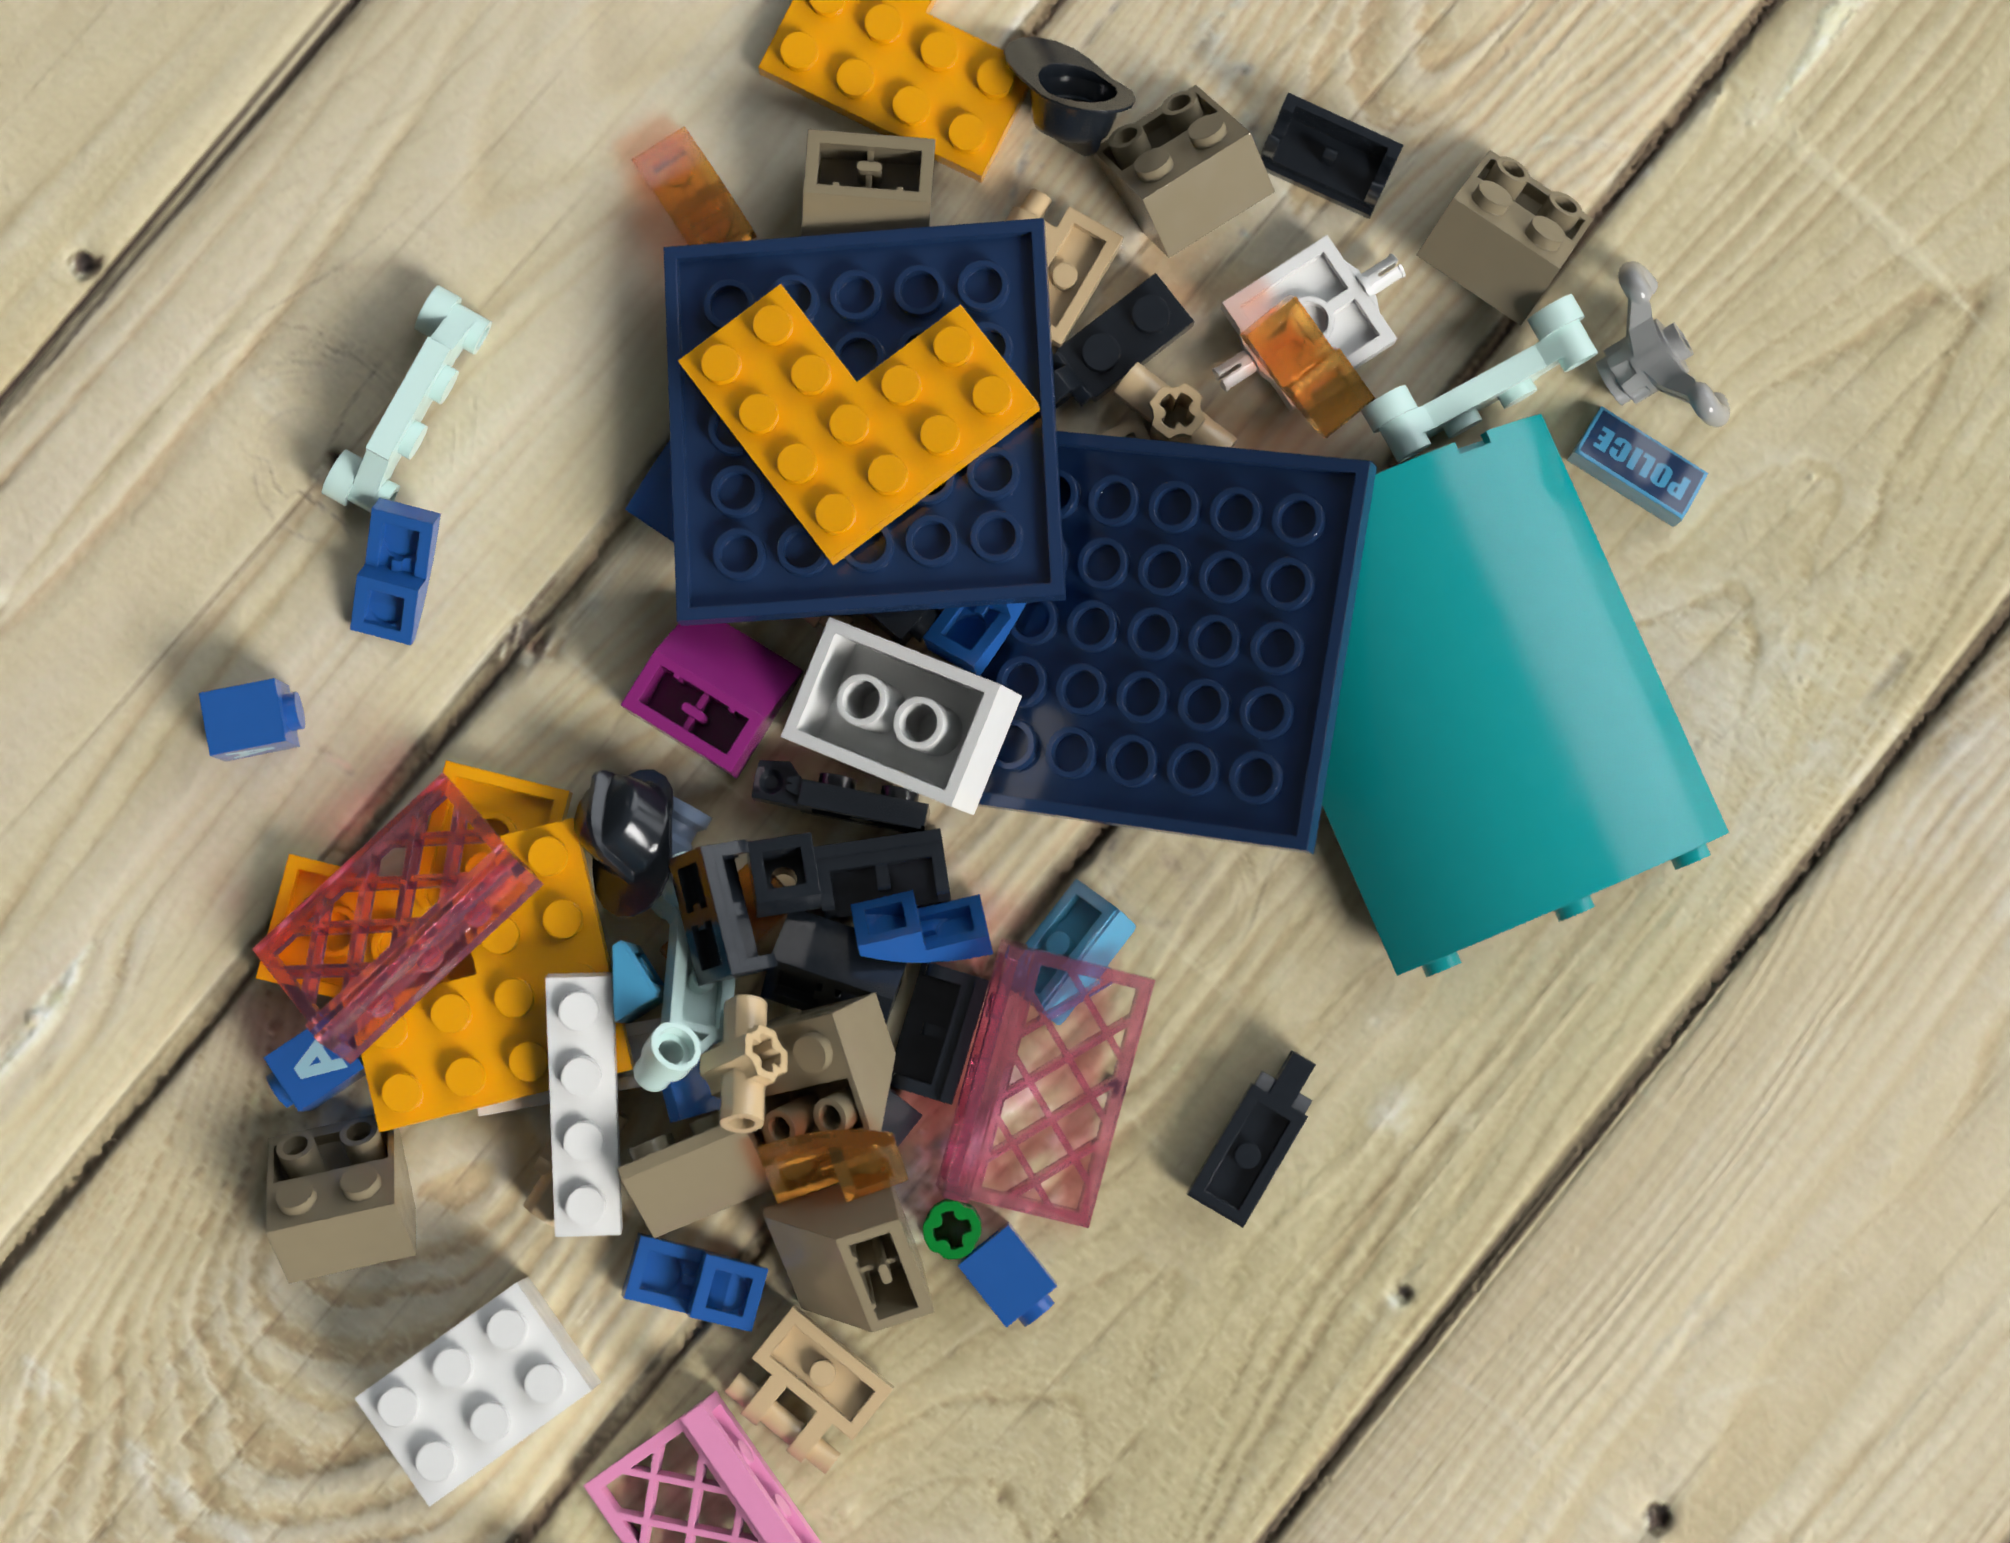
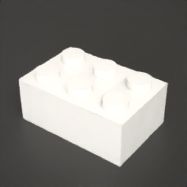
[780,617,1022,815]
[355,1277,601,1507]

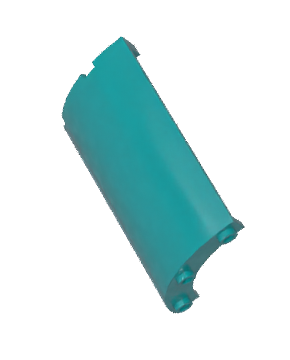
[1322,414,1729,977]

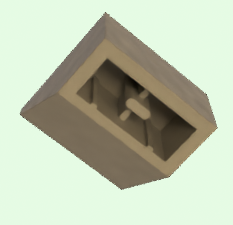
[1094,85,1275,258]
[801,129,936,237]
[1416,150,1593,325]
[761,992,896,1161]
[617,1111,779,1238]
[265,1114,416,1284]
[763,1168,934,1332]

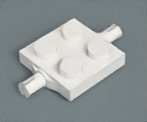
[1212,235,1406,411]

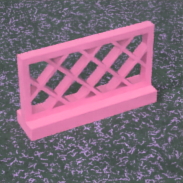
[583,1391,821,1543]

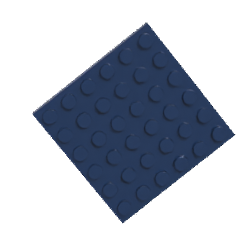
[663,218,1066,626]
[978,431,1377,854]

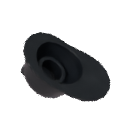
[1004,37,1136,156]
[574,769,674,917]

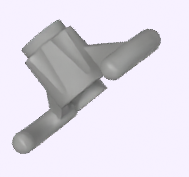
[1596,261,1730,427]

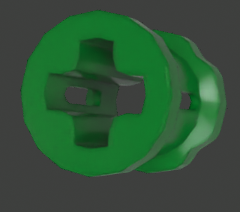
[923,1198,982,1260]

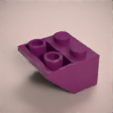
[621,623,804,779]

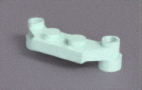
[322,285,492,513]
[1361,294,1598,463]
[633,851,735,1092]

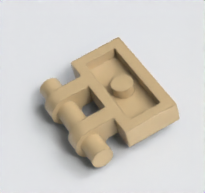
[1005,189,1124,348]
[725,1305,894,1474]

